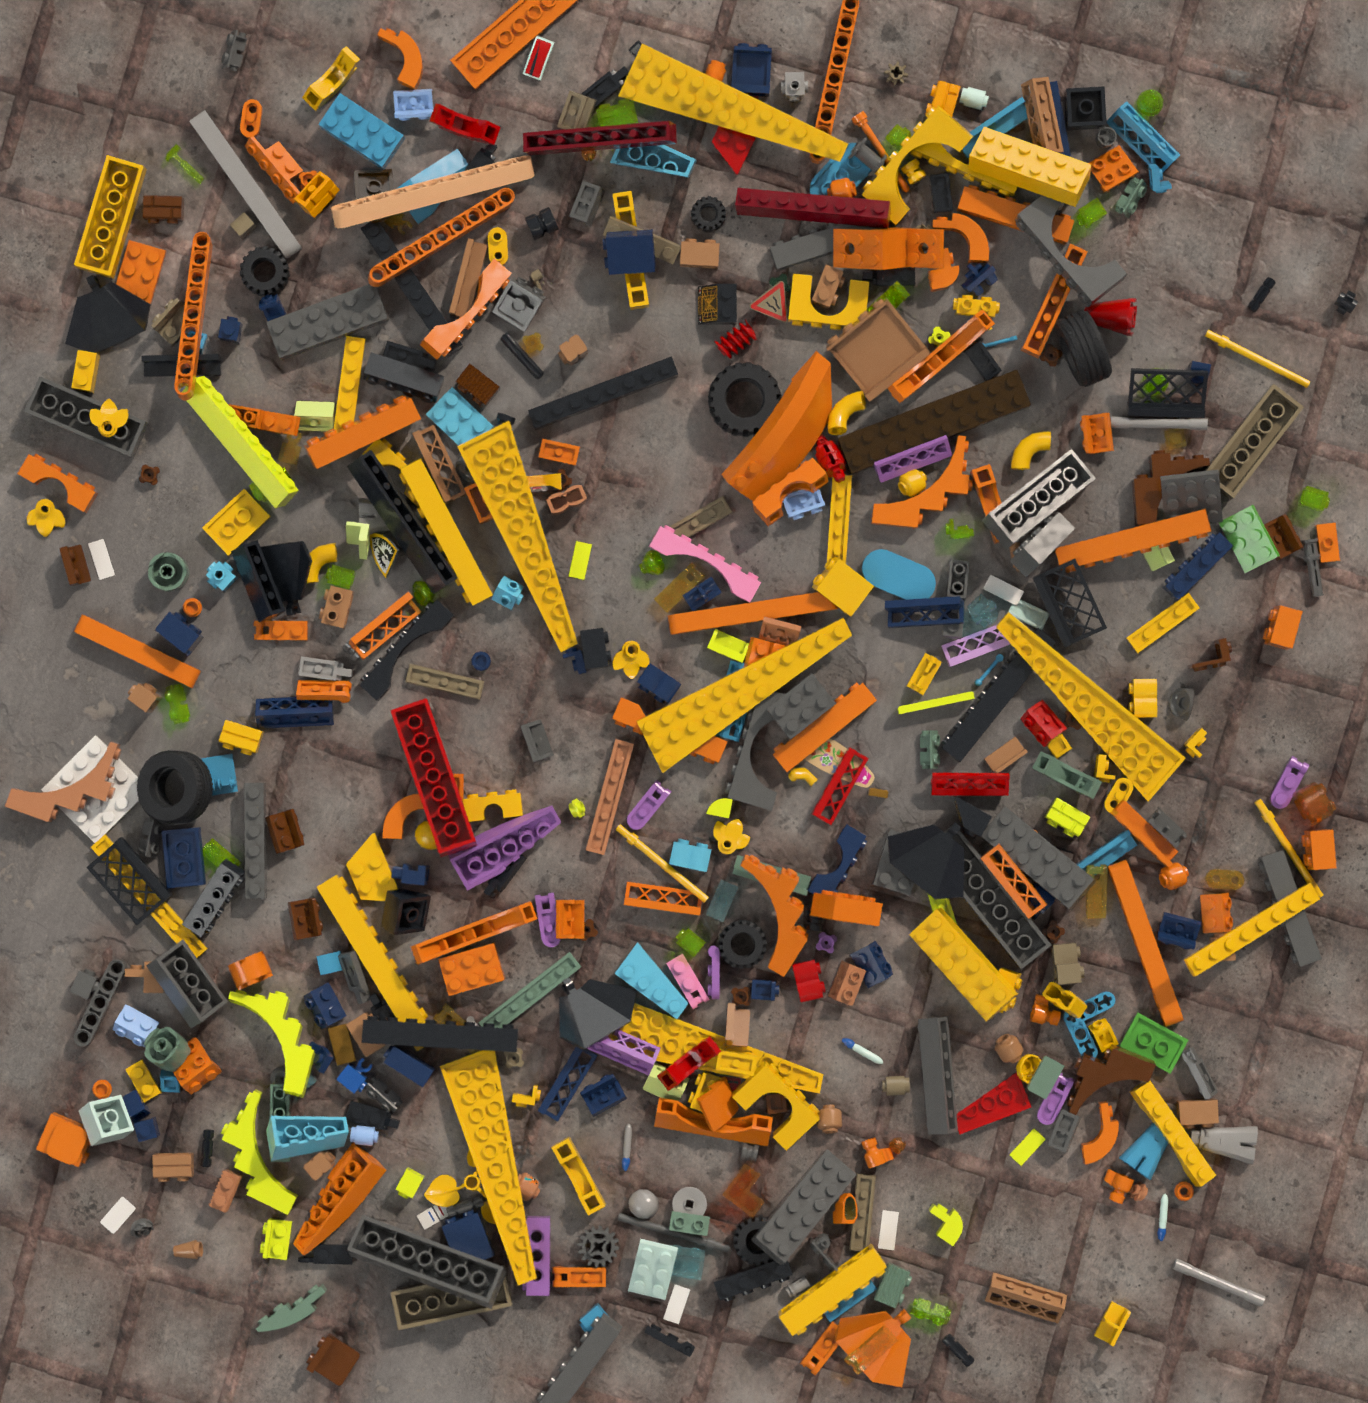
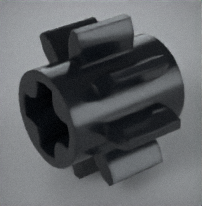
[1334,291,1358,315]

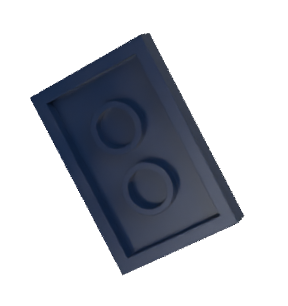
[162,827,206,888]

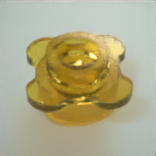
[522,332,544,354]

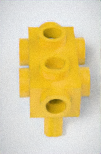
[953,295,1000,331]

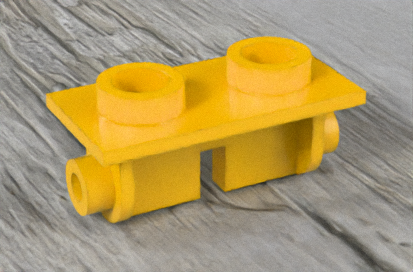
[907,653,942,695]

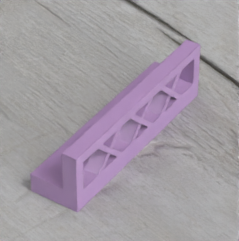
[941,625,1010,667]

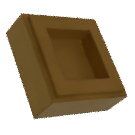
[868,788,888,798]

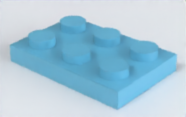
[426,387,493,445]

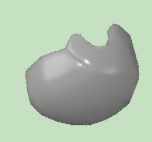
[628,1189,659,1219]

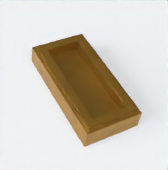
[328,1023,356,1066]

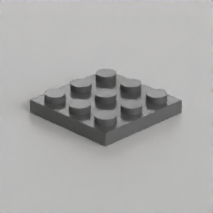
[1160,469,1223,523]

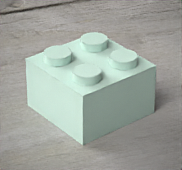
[79,1095,134,1146]

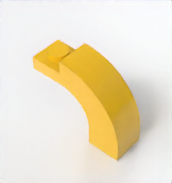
[302,46,360,111]

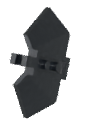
[65,275,151,353]
[236,541,312,616]
[887,822,964,899]
[559,977,637,1050]

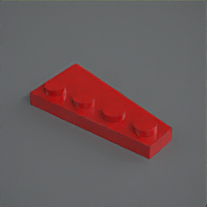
[956,1072,1032,1135]

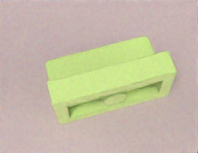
[294,401,335,431]
[346,521,370,560]
[1143,545,1175,571]
[643,1063,690,1101]

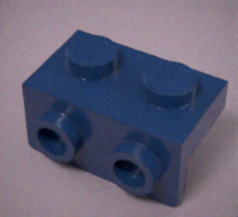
[1157,912,1201,950]
[850,941,893,988]
[303,982,347,1029]
[580,1074,627,1117]

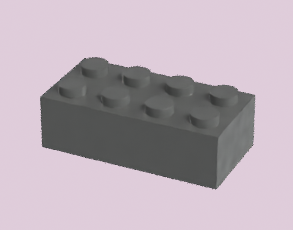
[146,940,228,1028]

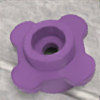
[816,932,837,953]

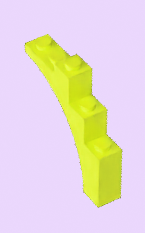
[228,990,315,1098]
[221,1090,298,1215]

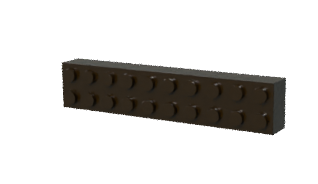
[837,369,1031,475]

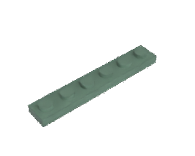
[478,952,582,1028]

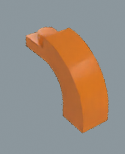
[377,28,423,90]
[932,213,989,263]
[383,794,424,839]

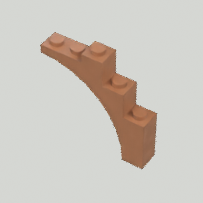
[5,742,121,822]

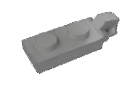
[298,656,353,681]

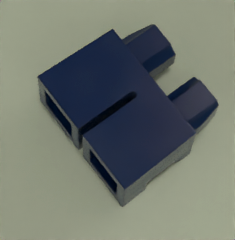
[392,863,430,885]

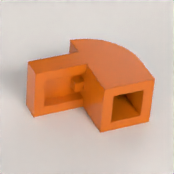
[928,248,959,292]

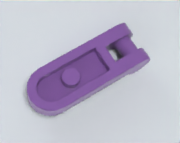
[1270,756,1309,809]
[627,780,671,830]
[535,892,561,947]
[708,945,720,999]
[1037,1073,1075,1125]

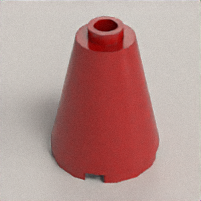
[1084,298,1137,337]

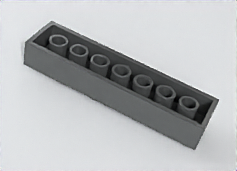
[944,827,1051,969]
[347,1215,507,1309]

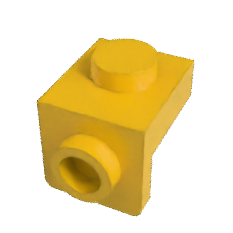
[512,1085,541,1108]

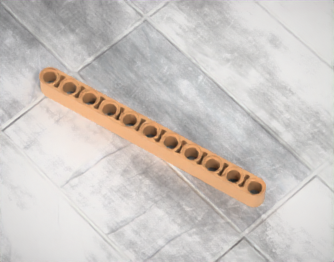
[331,155,535,228]

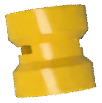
[901,159,927,185]

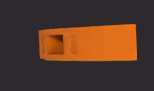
[228,404,301,436]

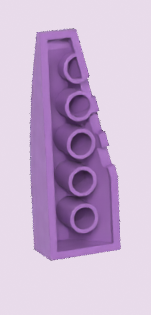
[449,806,561,890]

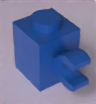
[336,1057,373,1093]

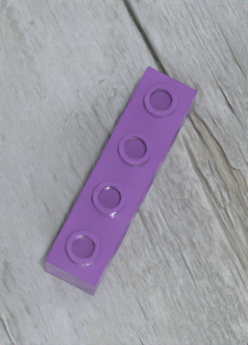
[522,1216,550,1296]

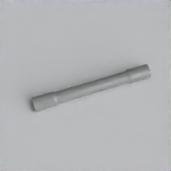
[1111,417,1208,430]
[1172,1258,1265,1307]

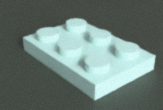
[628,1239,678,1300]

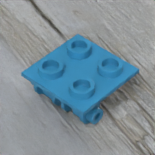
[201,754,238,796]

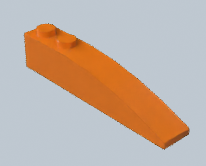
[293,1142,386,1256]

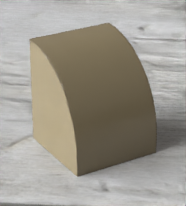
[230,212,257,240]

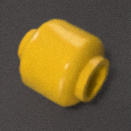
[898,469,927,497]

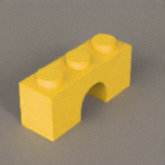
[463,789,523,822]

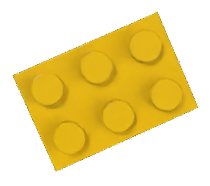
[202,489,271,556]

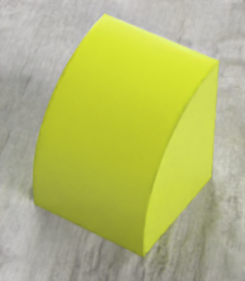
[706,798,733,818]

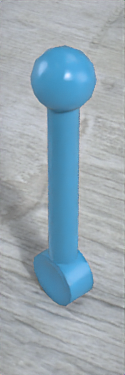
[983,336,1018,348]
[975,654,1004,686]

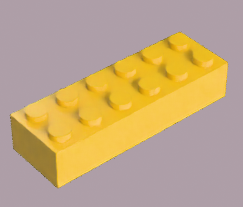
[968,127,1091,207]
[74,155,147,279]
[909,908,1018,1021]
[778,1244,887,1336]

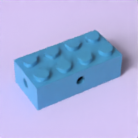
[318,93,405,169]

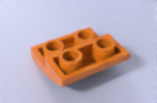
[697,1077,739,1132]

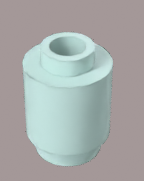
[959,87,989,110]

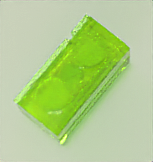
[596,99,638,127]

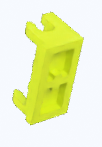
[707,629,749,663]

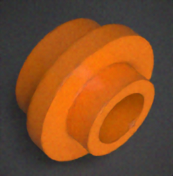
[1174,1181,1194,1201]

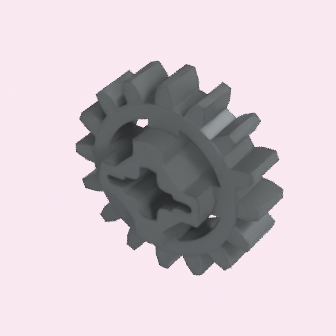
[578,1225,619,1267]

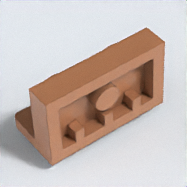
[759,617,801,646]
[828,961,866,1006]

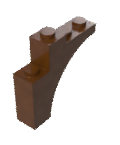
[1132,450,1210,526]
[1066,1044,1156,1115]

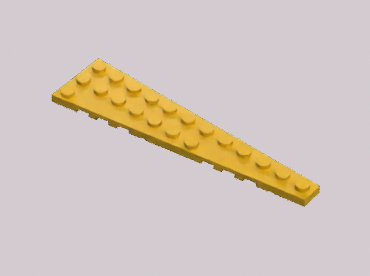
[618,44,849,162]
[457,420,578,652]
[996,612,1186,802]
[637,618,852,773]
[609,1003,823,1093]
[440,1050,537,1285]

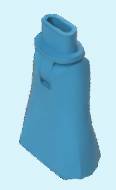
[1119,1123,1168,1180]

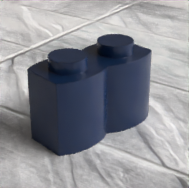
[637,663,681,704]

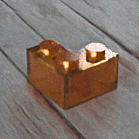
[722,1162,765,1218]

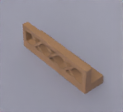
[1021,77,1064,153]
[449,238,488,317]
[412,425,466,504]
[985,1272,1067,1323]

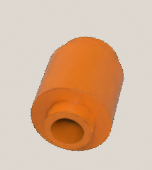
[705,60,726,82]

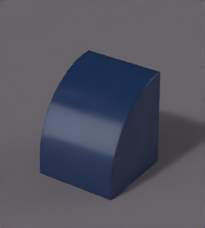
[1187,361,1211,385]
[122,1089,151,1123]

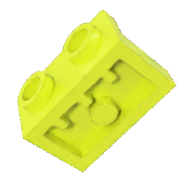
[260,1218,293,1260]

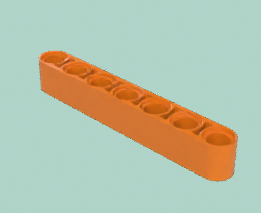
[74,614,201,688]

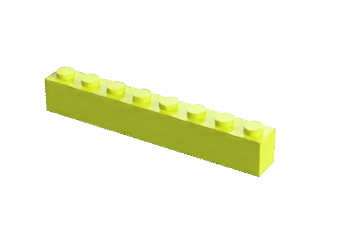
[182,376,299,508]

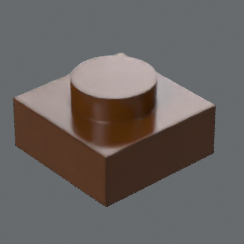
[765,1093,787,1115]

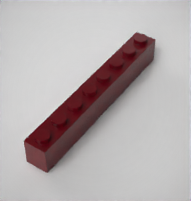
[523,121,677,156]
[735,188,891,228]

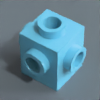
[206,561,238,592]
[491,576,524,610]

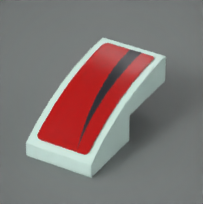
[523,36,555,81]

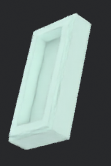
[1008,600,1049,630]

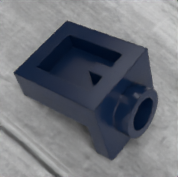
[562,648,587,675]
[309,1042,333,1074]

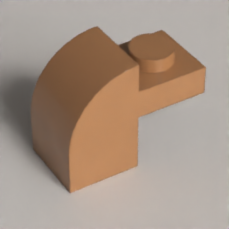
[125,961,165,993]

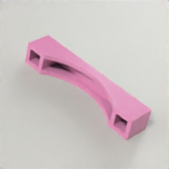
[648,525,761,603]

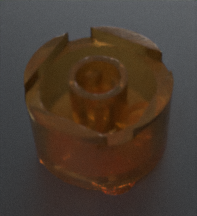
[1292,782,1336,827]

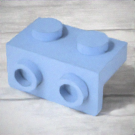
[393,89,433,121]
[783,489,825,520]
[113,1004,159,1047]

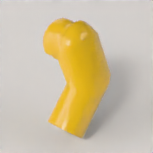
[788,768,818,786]

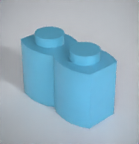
[669,838,711,872]

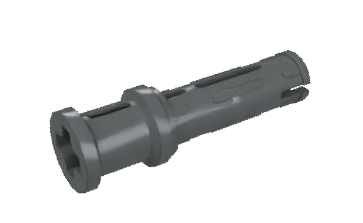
[1301,538,1324,597]

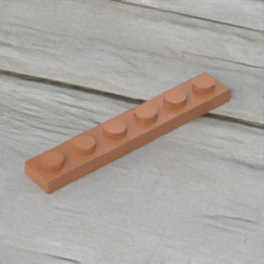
[586,739,634,855]

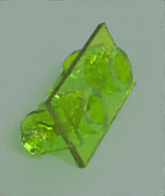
[164,684,191,725]
[203,838,242,867]
[909,1297,951,1326]

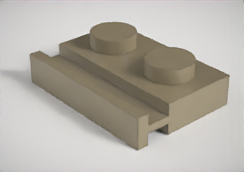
[557,90,597,129]

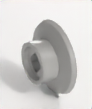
[672,1187,707,1216]

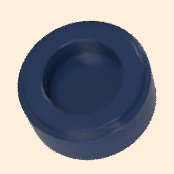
[471,651,491,671]

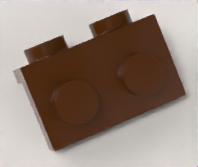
[1264,514,1303,561]
[288,898,323,940]

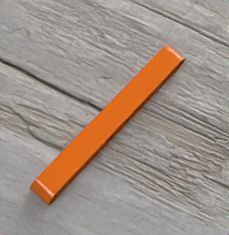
[809,0,859,164]
[368,188,515,287]
[174,232,213,401]
[667,592,839,635]
[1108,860,1184,1027]

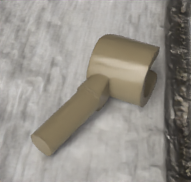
[531,269,543,290]

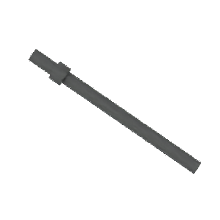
[618,1213,730,1252]

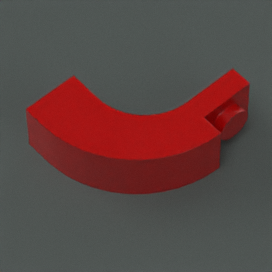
[429,104,501,145]
[657,1036,721,1091]

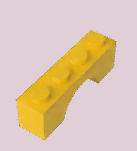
[363,438,420,508]
[551,1136,606,1216]

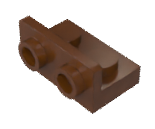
[59,544,91,586]
[265,809,305,854]

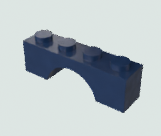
[807,824,867,894]

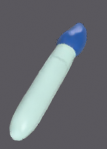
[842,1038,883,1064]
[1157,1194,1168,1241]

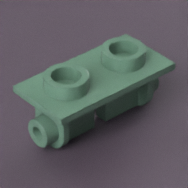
[1115,177,1147,219]
[920,730,940,769]
[669,1211,710,1236]

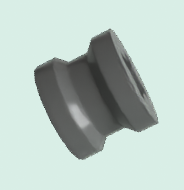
[740,1142,759,1164]

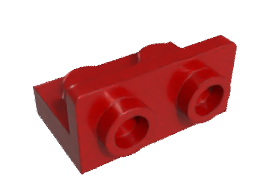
[1020,699,1067,747]

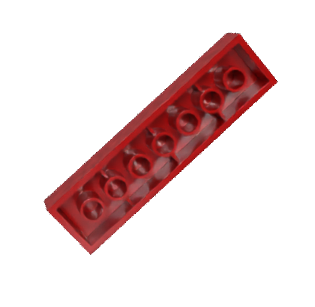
[390,698,477,858]

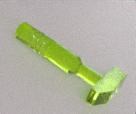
[165,144,205,184]

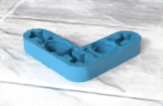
[1063,991,1115,1058]

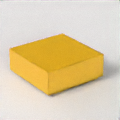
[1047,734,1072,759]

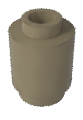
[882,1076,910,1096]

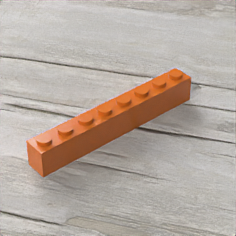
[1055,509,1211,573]

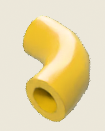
[828,391,866,435]
[1011,431,1051,470]
[307,543,337,583]

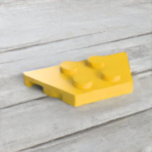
[346,833,399,901]

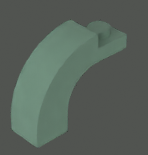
[1032,752,1102,799]

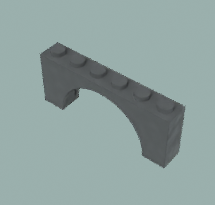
[1015,196,1127,307]
[725,691,785,811]

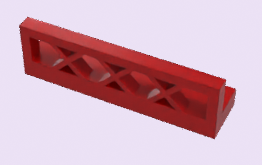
[811,747,869,825]
[931,773,1010,796]

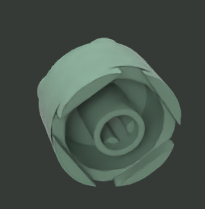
[148,552,189,592]
[144,1027,191,1072]

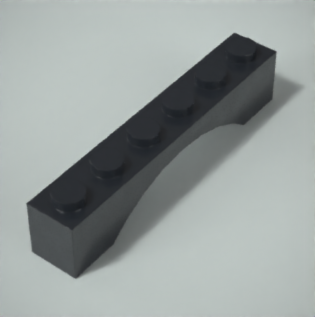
[360,600,455,701]

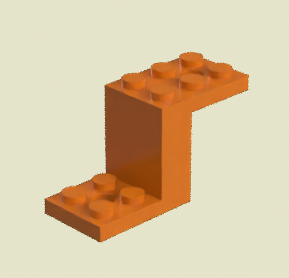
[833,227,944,270]

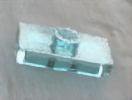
[706,880,738,922]

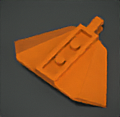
[835,1309,911,1387]

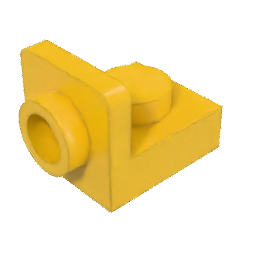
[1183,728,1207,758]
[1094,754,1115,783]
[1088,1018,1119,1052]

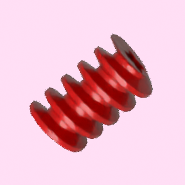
[714,319,757,359]

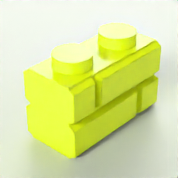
[1044,797,1090,838]

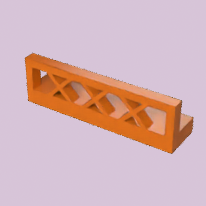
[348,591,421,660]
[1110,800,1178,868]
[981,844,1047,919]
[624,882,702,915]

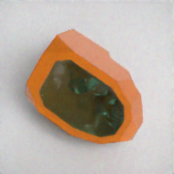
[833,1193,857,1224]

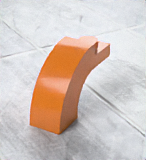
[1081,1101,1119,1165]

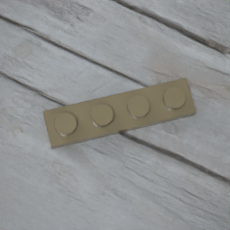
[603,216,681,264]

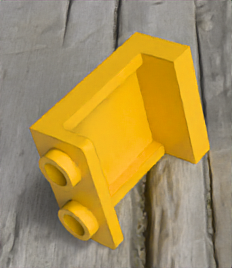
[812,557,874,617]

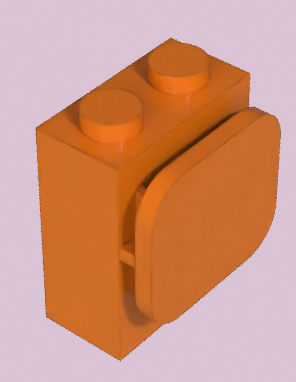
[36,1112,93,1167]

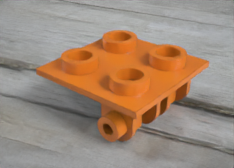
[1089,145,1139,192]

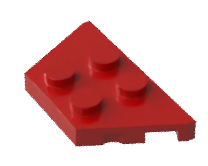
[711,126,756,175]

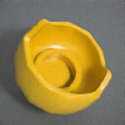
[415,820,437,850]
[1016,1054,1041,1084]

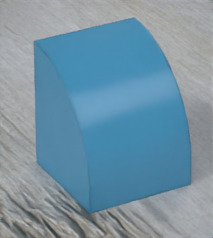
[316,951,342,975]

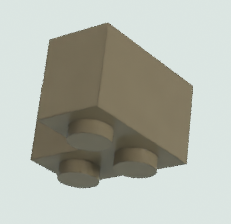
[1051,942,1084,985]

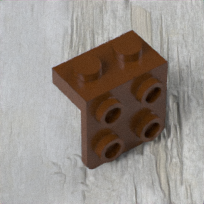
[1188,638,1232,672]
[306,1333,360,1386]

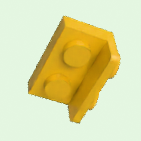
[688,1071,721,1112]

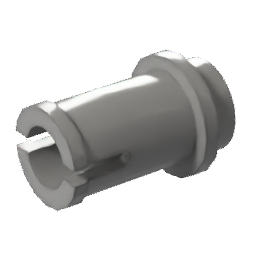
[785,1276,810,1298]

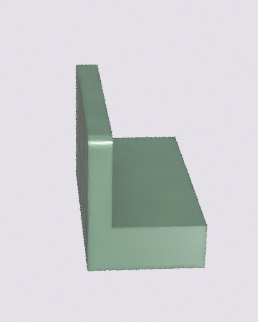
[1027,1056,1064,1099]

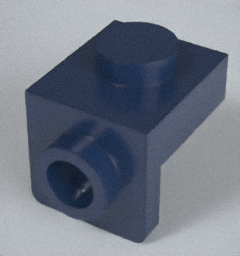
[259,294,286,321]
[751,979,779,1001]

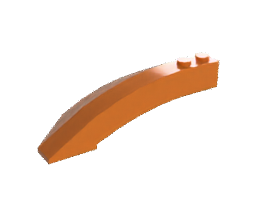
[721,351,832,502]

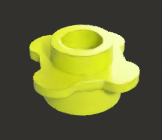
[928,327,951,347]
[569,798,585,818]

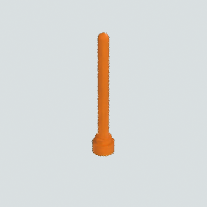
[851,111,910,192]

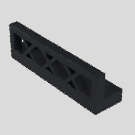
[141,354,221,377]

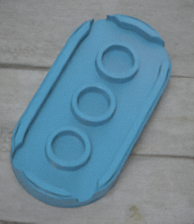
[810,142,871,196]
[862,549,936,600]

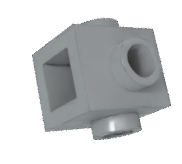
[781,72,808,102]

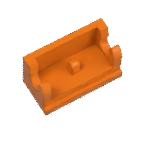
[556,900,584,939]

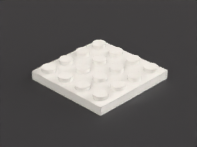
[41,735,139,843]

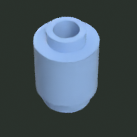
[350,1125,379,1146]

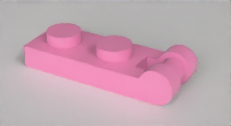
[666,953,710,1010]

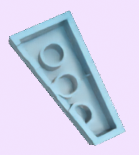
[610,145,697,178]
[615,942,688,1019]
[266,1116,349,1161]

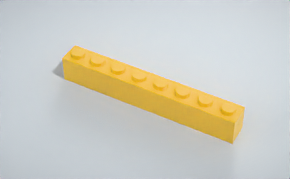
[398,458,493,606]

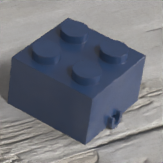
[155,612,204,657]

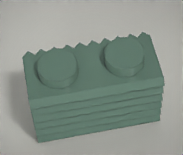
[874,1262,912,1308]

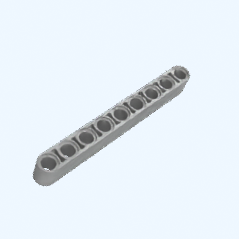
[189,110,303,259]

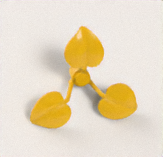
[424,1150,496,1224]

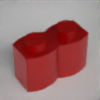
[792,959,826,1002]

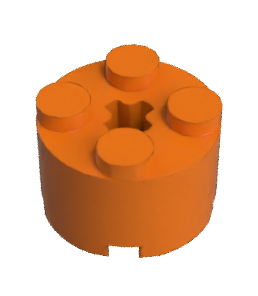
[228,951,273,991]

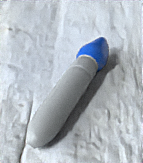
[622,1123,632,1171]

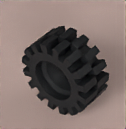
[691,196,726,232]

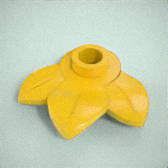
[90,399,129,437]
[27,499,65,537]
[612,641,650,679]
[713,819,750,855]

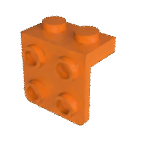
[173,1037,222,1095]

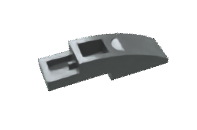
[942,560,969,639]

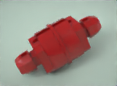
[815,435,846,483]

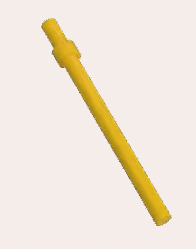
[1205,330,1310,388]
[1254,799,1323,898]
[616,824,709,903]

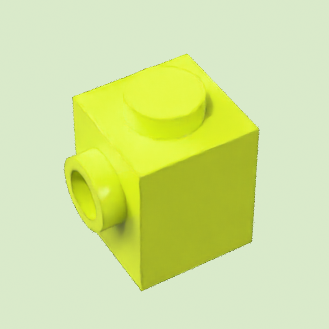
[396,1167,425,1199]

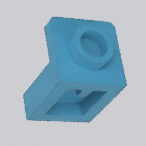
[1148,164,1172,193]

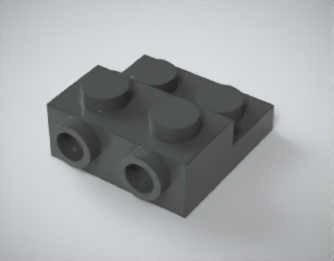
[492,277,546,332]

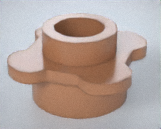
[1130,1181,1148,1201]

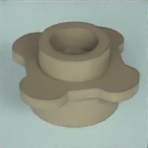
[504,1048,524,1068]

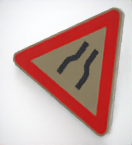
[749,281,787,322]

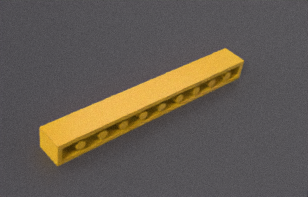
[317,875,428,1051]

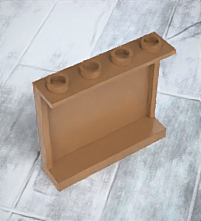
[826,298,930,402]

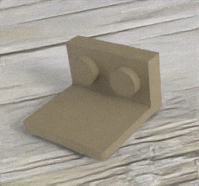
[151,298,197,346]

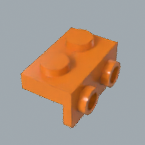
[1080,413,1114,454]
[1200,893,1233,933]

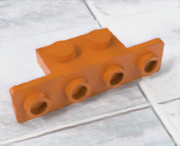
[245,136,303,204]

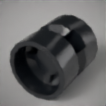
[525,207,559,240]

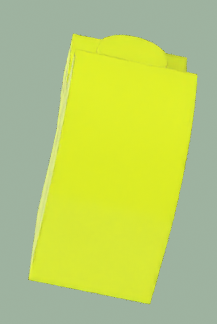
[929,1204,963,1246]

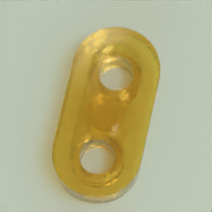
[1205,869,1244,890]

